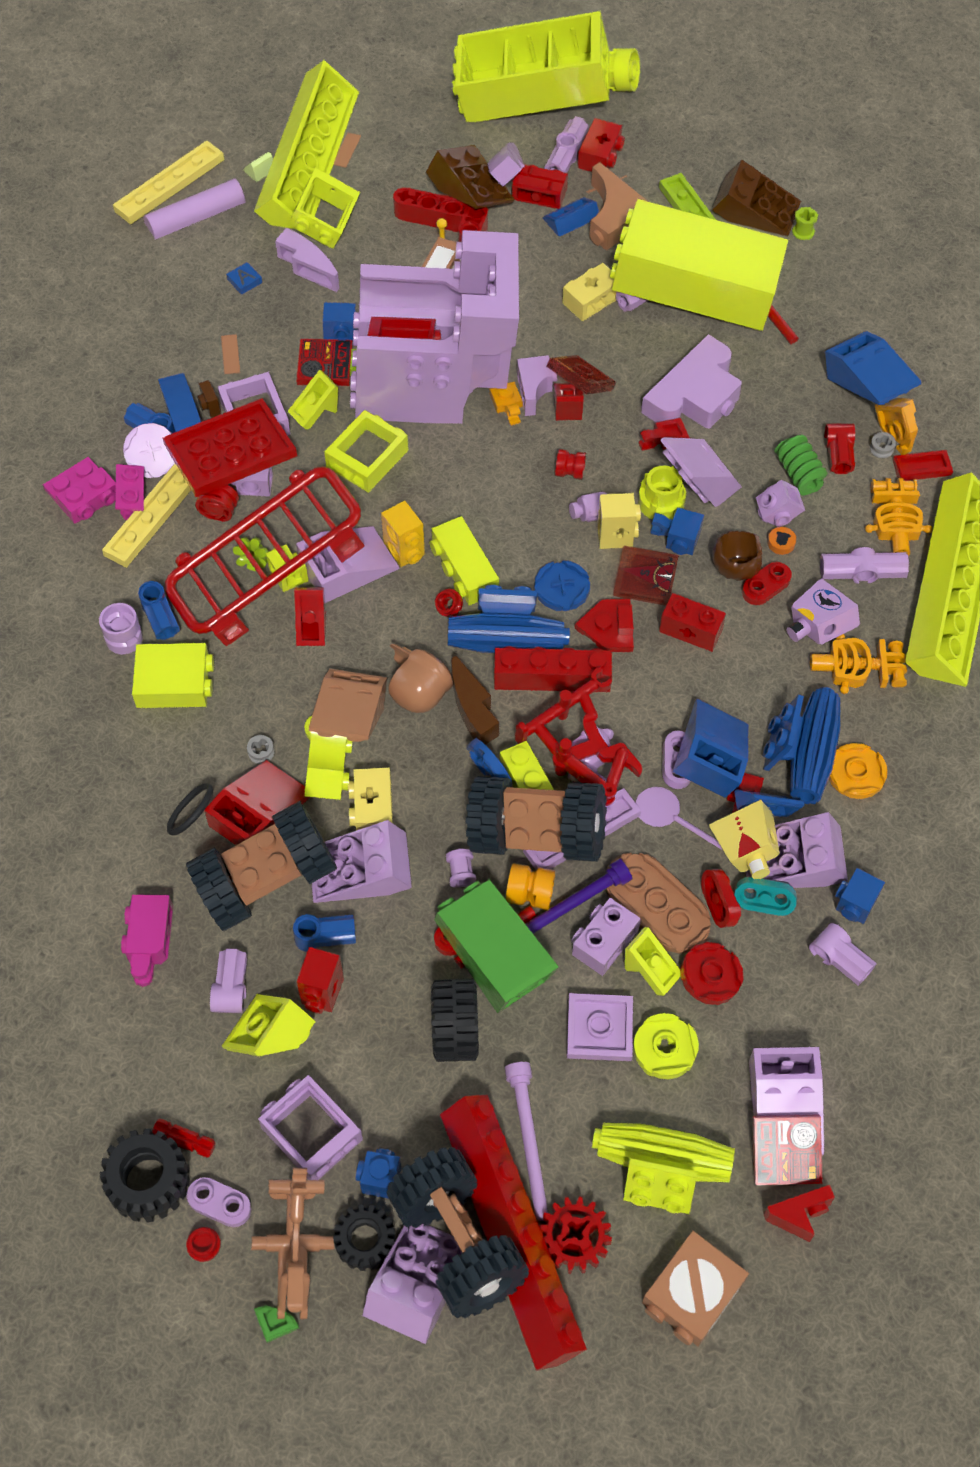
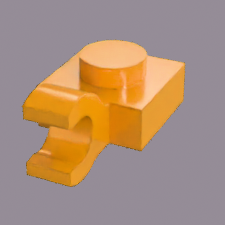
[489,382,523,426]

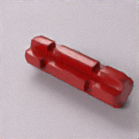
[152,1119,216,1158]

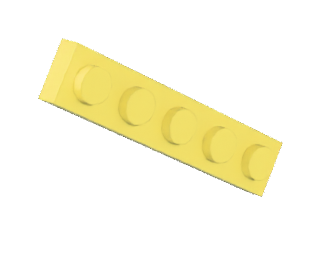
[113,141,224,225]
[102,464,191,568]

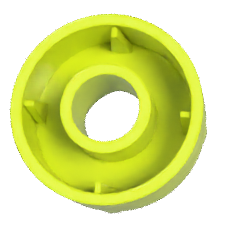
[609,48,640,92]
[638,465,686,520]

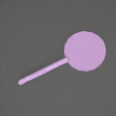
[635,787,723,850]

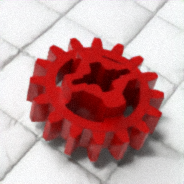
[539,1197,612,1274]

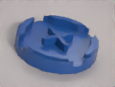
[534,560,590,611]
[466,738,513,785]

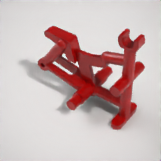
[515,667,642,806]

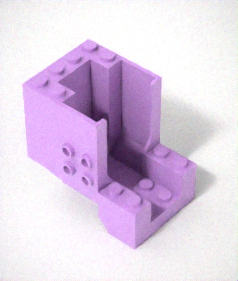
[350,230,519,423]

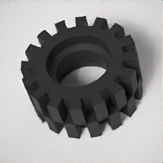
[333,1204,396,1271]

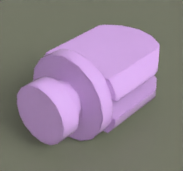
[569,492,607,522]

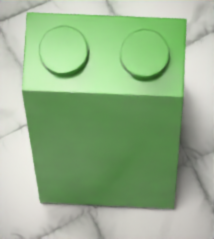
[434,879,559,1013]

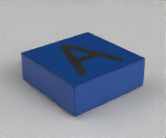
[226,262,263,295]

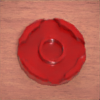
[680,942,744,1005]

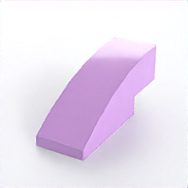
[488,143,524,186]
[275,228,339,292]

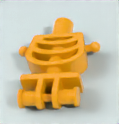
[865,478,933,556]
[810,634,907,694]

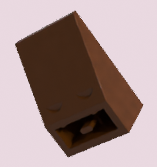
[426,145,515,209]
[712,159,801,237]

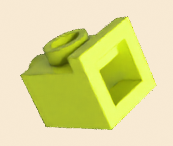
[266,545,308,592]

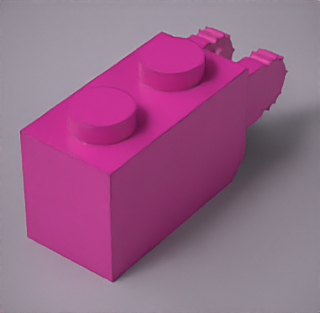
[121,895,173,987]

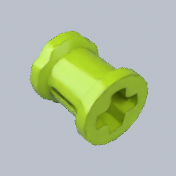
[792,207,818,240]

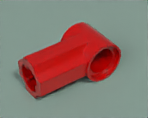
[824,423,855,474]

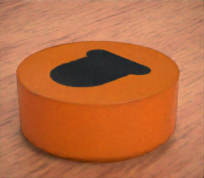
[767,527,797,555]

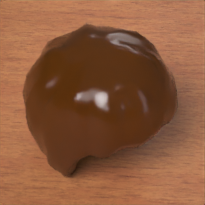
[713,531,762,581]

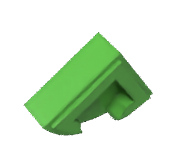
[254,1306,299,1343]

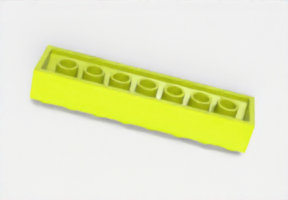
[254,60,359,229]
[905,472,980,687]

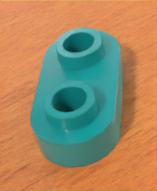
[734,877,797,916]

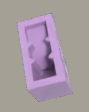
[517,355,557,416]

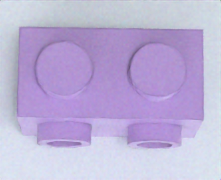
[571,898,641,976]

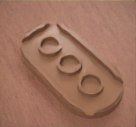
[606,853,711,954]

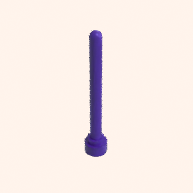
[525,858,633,934]

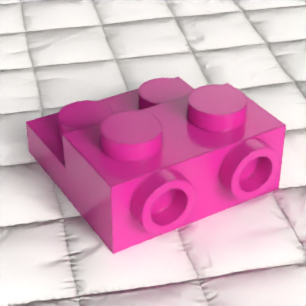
[43,457,116,524]

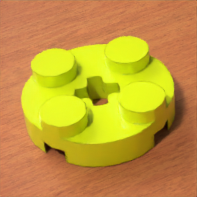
[633,1013,699,1079]

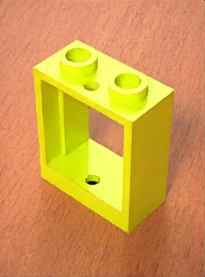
[288,167,360,248]
[324,410,408,493]

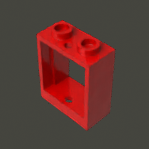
[367,316,441,340]

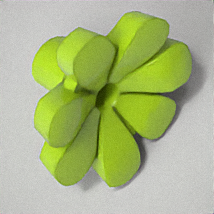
[233,537,268,571]

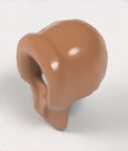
[388,643,453,713]

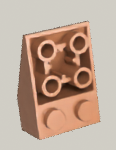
[309,669,387,742]

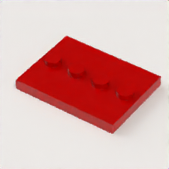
[162,398,297,497]

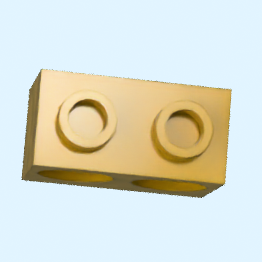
[381,501,425,567]

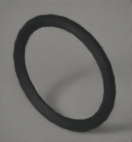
[167,783,213,836]

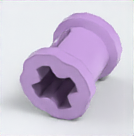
[446,849,476,888]

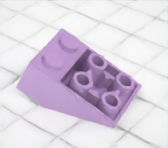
[660,437,742,507]
[296,527,399,603]
[746,812,848,889]
[312,820,412,903]
[749,1047,824,1155]
[363,1224,463,1344]

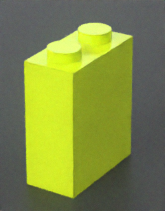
[132,643,214,708]

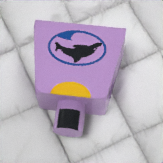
[787,578,860,644]

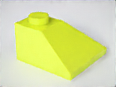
[222,994,316,1056]

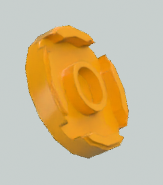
[829,743,887,799]

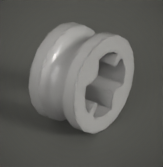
[870,432,896,458]
[247,735,274,764]

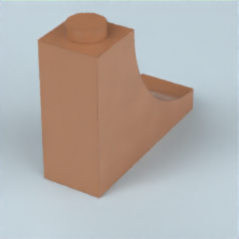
[589,162,649,251]

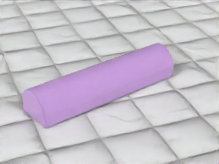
[143,178,245,239]

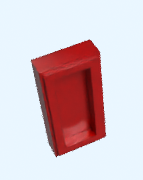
[892,450,953,481]

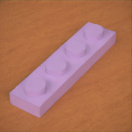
[523,788,641,870]

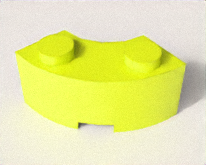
[305,732,353,800]

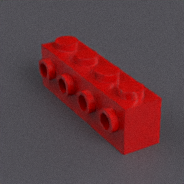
[494,646,612,692]

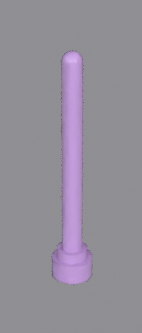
[505,1062,548,1222]

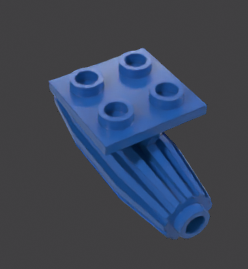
[448,585,570,653]
[762,687,841,804]

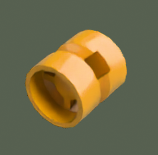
[506,863,556,910]

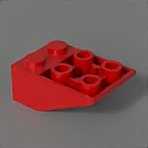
[204,760,310,845]

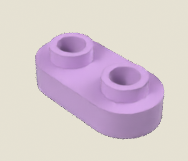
[662,731,691,789]
[187,1178,251,1227]

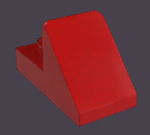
[554,383,584,421]
[294,587,327,646]
[763,1185,835,1242]

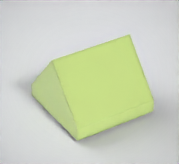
[243,152,273,182]

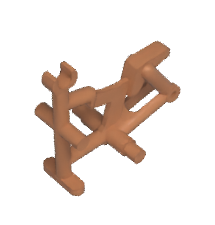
[251,1168,334,1319]

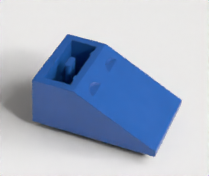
[825,331,921,405]
[673,699,748,798]

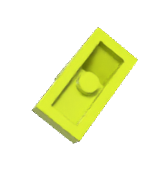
[288,370,338,430]
[625,927,681,996]

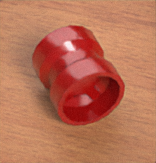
[555,449,586,480]

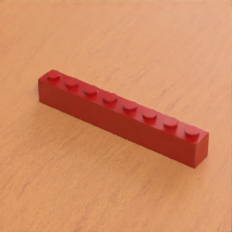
[440,1095,587,1371]

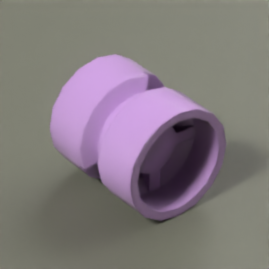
[99,603,143,655]

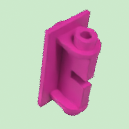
[115,464,144,520]

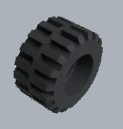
[431,979,479,1062]
[100,1129,190,1222]

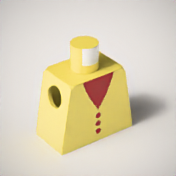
[709,800,780,879]

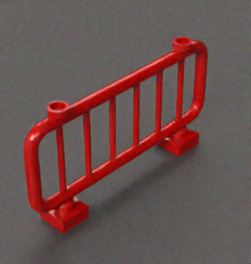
[164,467,365,646]

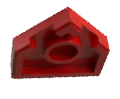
[575,599,634,652]

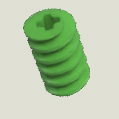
[774,435,828,496]

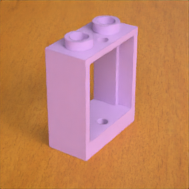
[218,372,290,436]
[258,1075,363,1180]

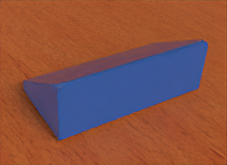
[543,197,599,237]
[735,789,805,817]

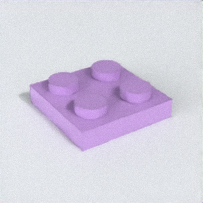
[567,993,633,1061]

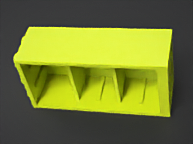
[452,11,609,122]
[610,199,788,331]

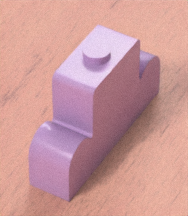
[641,334,742,429]

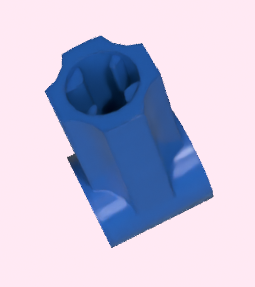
[124,403,175,433]
[138,581,180,640]
[293,914,356,951]

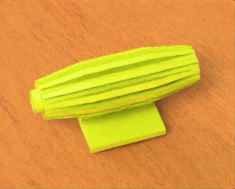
[592,1123,735,1214]

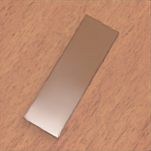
[333,133,361,168]
[221,334,240,374]

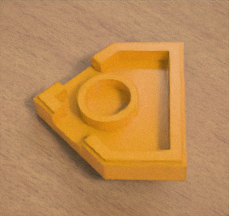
[875,398,918,455]

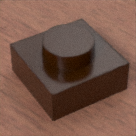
[197,380,221,418]

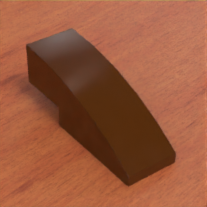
[451,656,499,745]

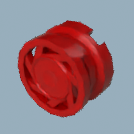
[195,485,239,522]

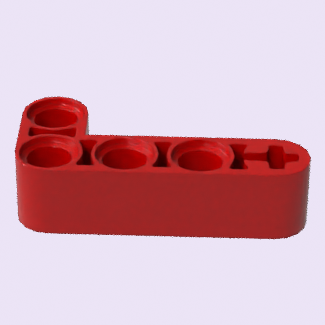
[393,187,488,242]

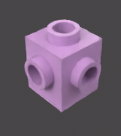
[756,480,805,527]

